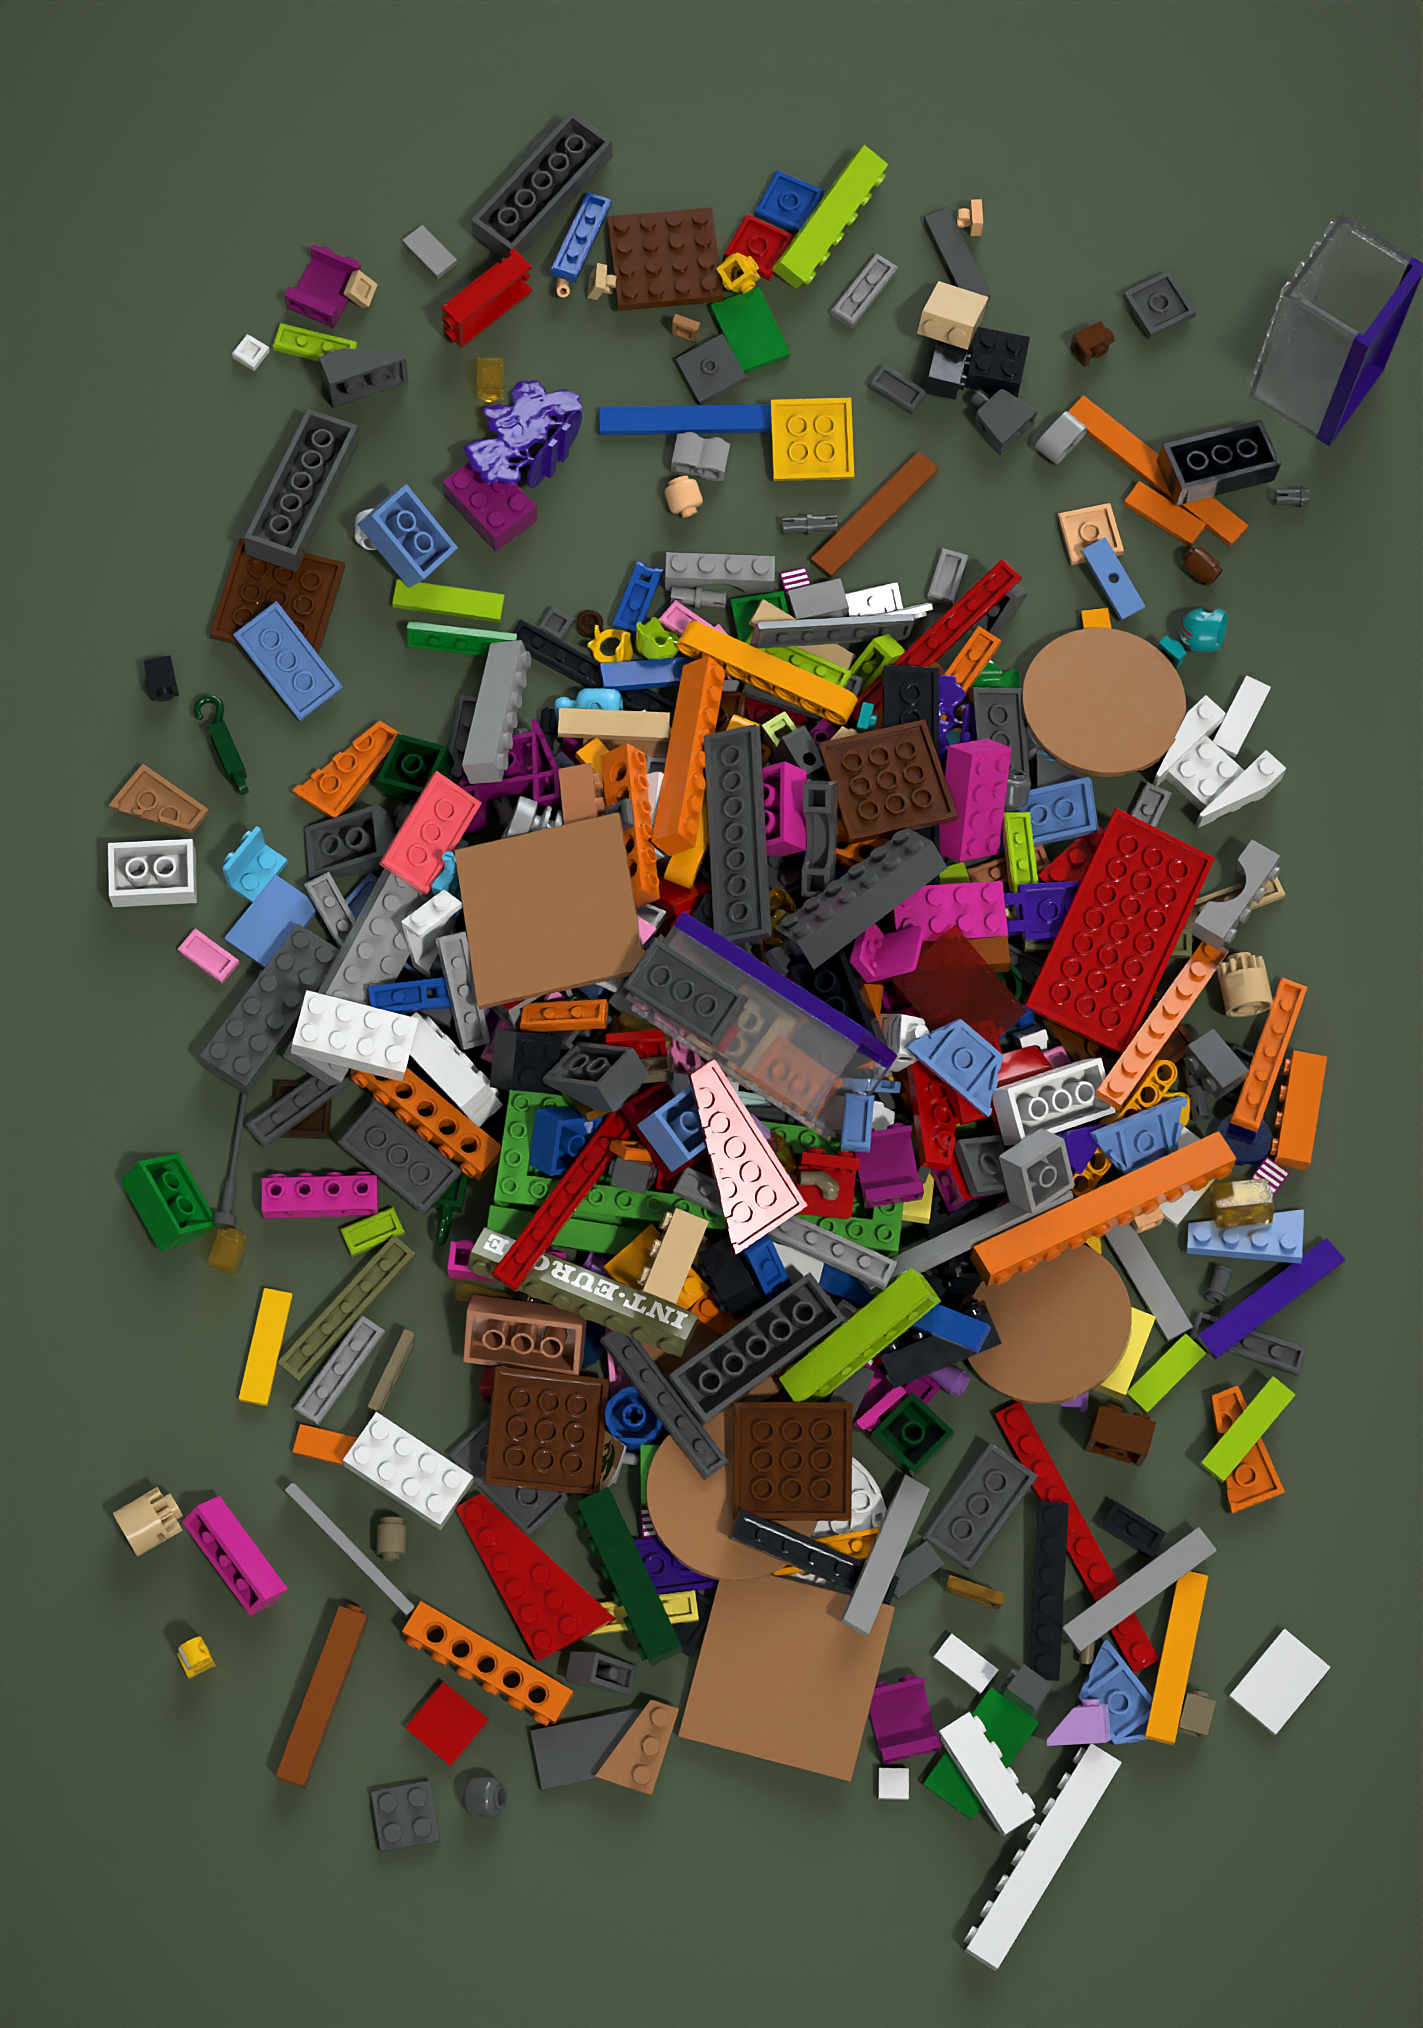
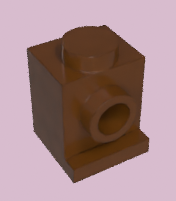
[1071,321,1115,367]

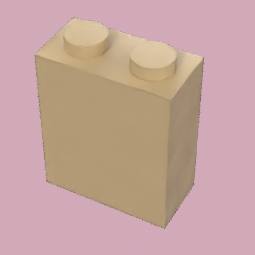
[917,281,989,350]

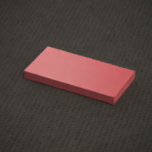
[379,771,482,896]

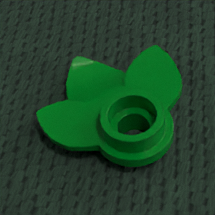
[970,660,1020,689]

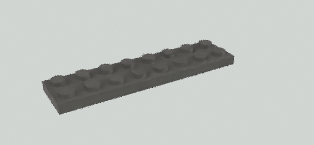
[704,724,772,944]

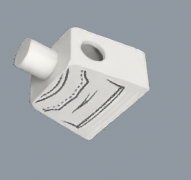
[874,1014,929,1072]

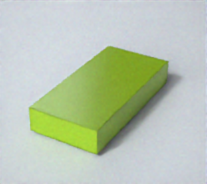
[341,1207,405,1257]

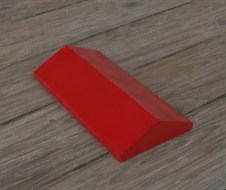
[941,1045,1053,1126]

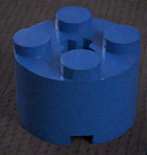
[605,1386,663,1451]

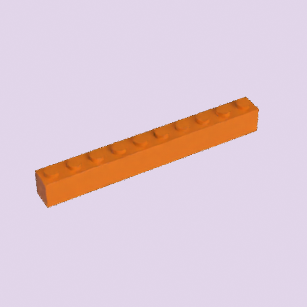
[970,1131,1237,1287]

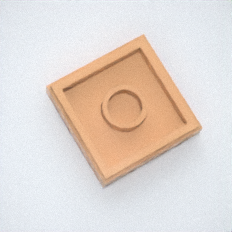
[1057,503,1124,565]

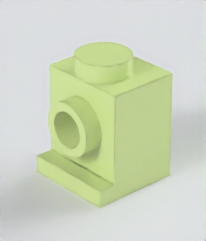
[762,711,797,754]

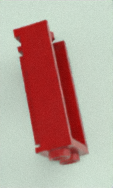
[441,248,533,348]

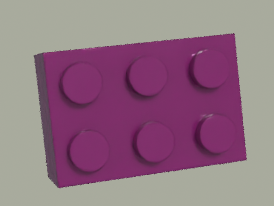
[443,462,537,552]

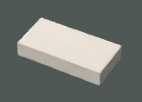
[933,1633,998,1694]

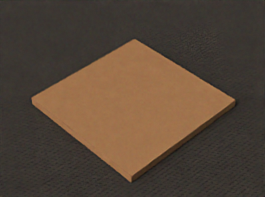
[454,812,644,1009]
[678,1575,895,1782]

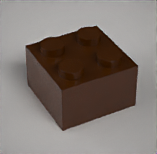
[1084,1404,1156,1467]

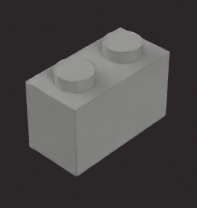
[787,578,849,620]

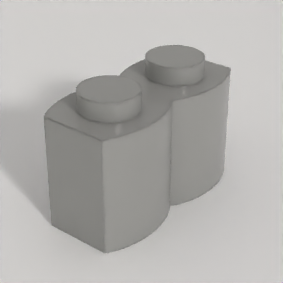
[671,432,730,481]

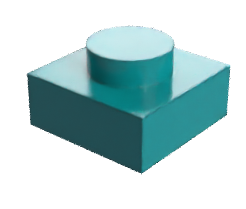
[1157,636,1187,670]
[856,702,877,734]

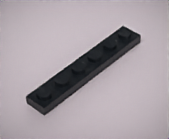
[1030,1501,1069,1681]
[728,1510,900,1605]

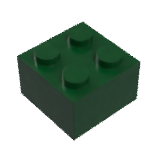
[376,733,455,802]
[870,1392,954,1478]

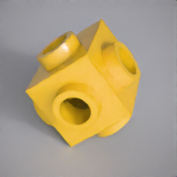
[716,253,761,294]

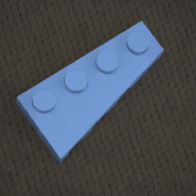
[1186,1209,1304,1264]

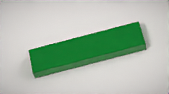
[407,621,517,657]

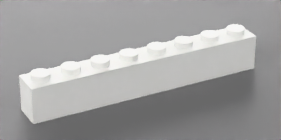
[964,1743,1122,1971]

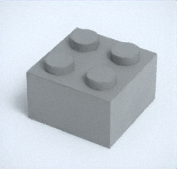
[999,1128,1075,1214]

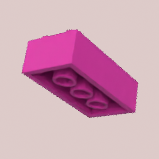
[939,739,1012,862]
[888,881,1008,943]

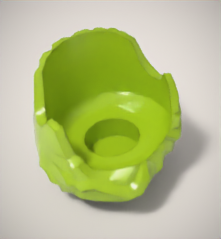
[636,617,680,660]

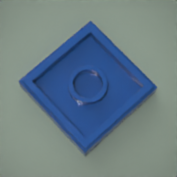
[755,170,824,234]

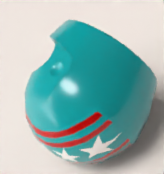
[1179,608,1228,653]

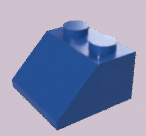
[529,1107,602,1176]

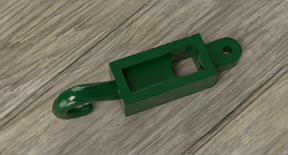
[193,694,249,796]
[433,1144,470,1246]

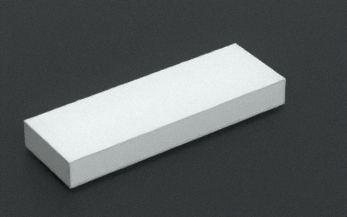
[1213,675,1271,758]

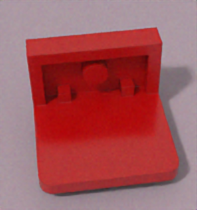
[796,1148,861,1219]

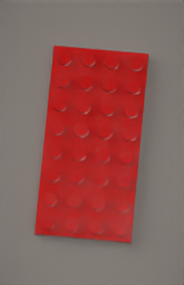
[1023,808,1215,1056]

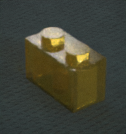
[1210,1179,1275,1228]

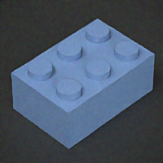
[357,484,458,588]
[637,1085,706,1172]

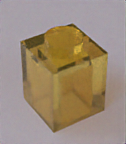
[477,358,505,402]
[208,1228,249,1276]

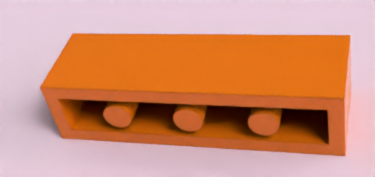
[1269,1050,1327,1171]

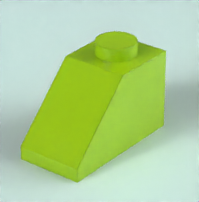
[850,634,906,695]

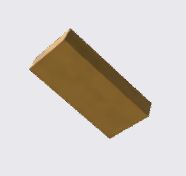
[944,1575,1005,1609]

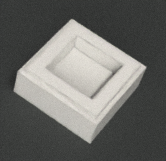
[232,334,270,371]
[878,1768,909,1800]

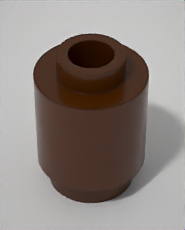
[1182,547,1223,586]

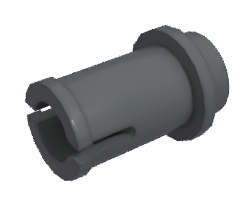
[1275,486,1309,507]
[1205,1266,1232,1304]

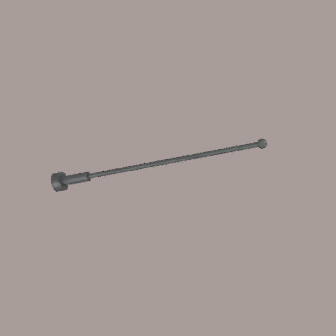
[212,969,264,1230]

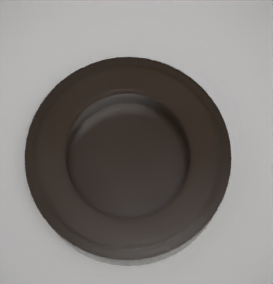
[576,610,603,639]

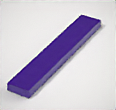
[1197,1238,1345,1360]

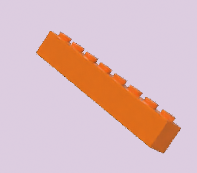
[651,655,726,856]

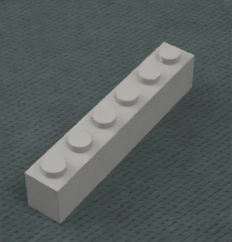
[462,640,531,784]

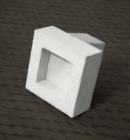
[1012,1025,1049,1053]

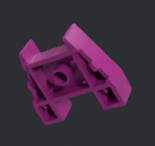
[458,718,563,834]

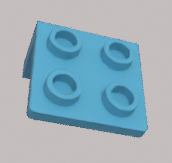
[223,826,288,904]

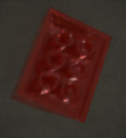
[889,925,1027,1044]

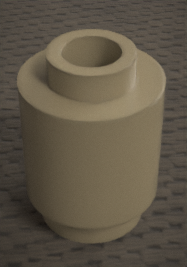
[376,1517,406,1561]

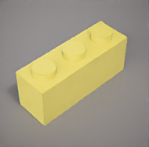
[1094,1307,1156,1401]

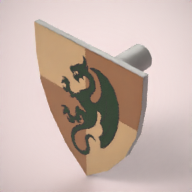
[600,1429,639,1491]

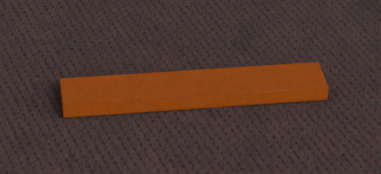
[811,451,939,579]

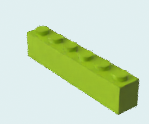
[771,144,888,289]
[779,1268,941,1402]

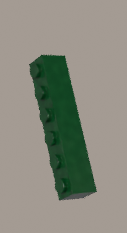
[575,1487,684,1666]

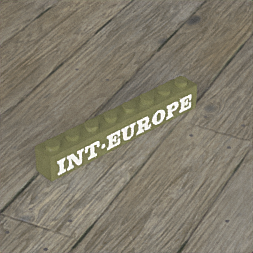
[467,1227,698,1357]

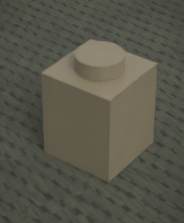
[1178,1690,1216,1739]

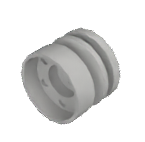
[504,796,564,839]

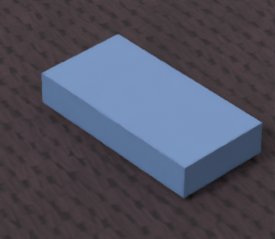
[841,1093,875,1153]

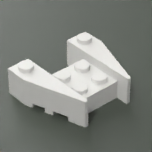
[1153,695,1286,828]

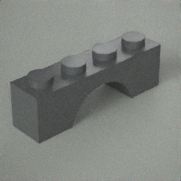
[801,781,838,897]

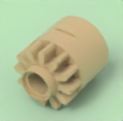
[1216,952,1274,1017]
[113,1487,183,1557]

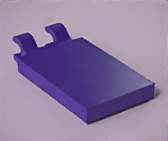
[1004,881,1081,942]

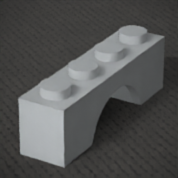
[665,552,775,594]
[1192,840,1281,951]

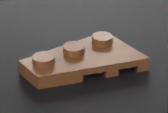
[108,764,209,834]
[595,1700,679,1796]

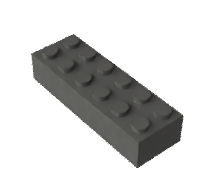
[471,112,612,259]
[244,409,359,572]
[774,828,948,969]
[199,924,340,1096]
[668,1272,845,1426]

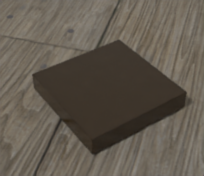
[274,1081,332,1139]

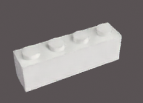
[937,1712,1035,1837]

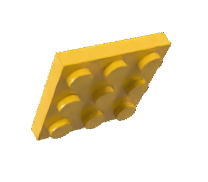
[770,398,854,481]

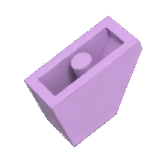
[1047,1699,1111,1746]

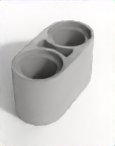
[1035,411,1088,465]

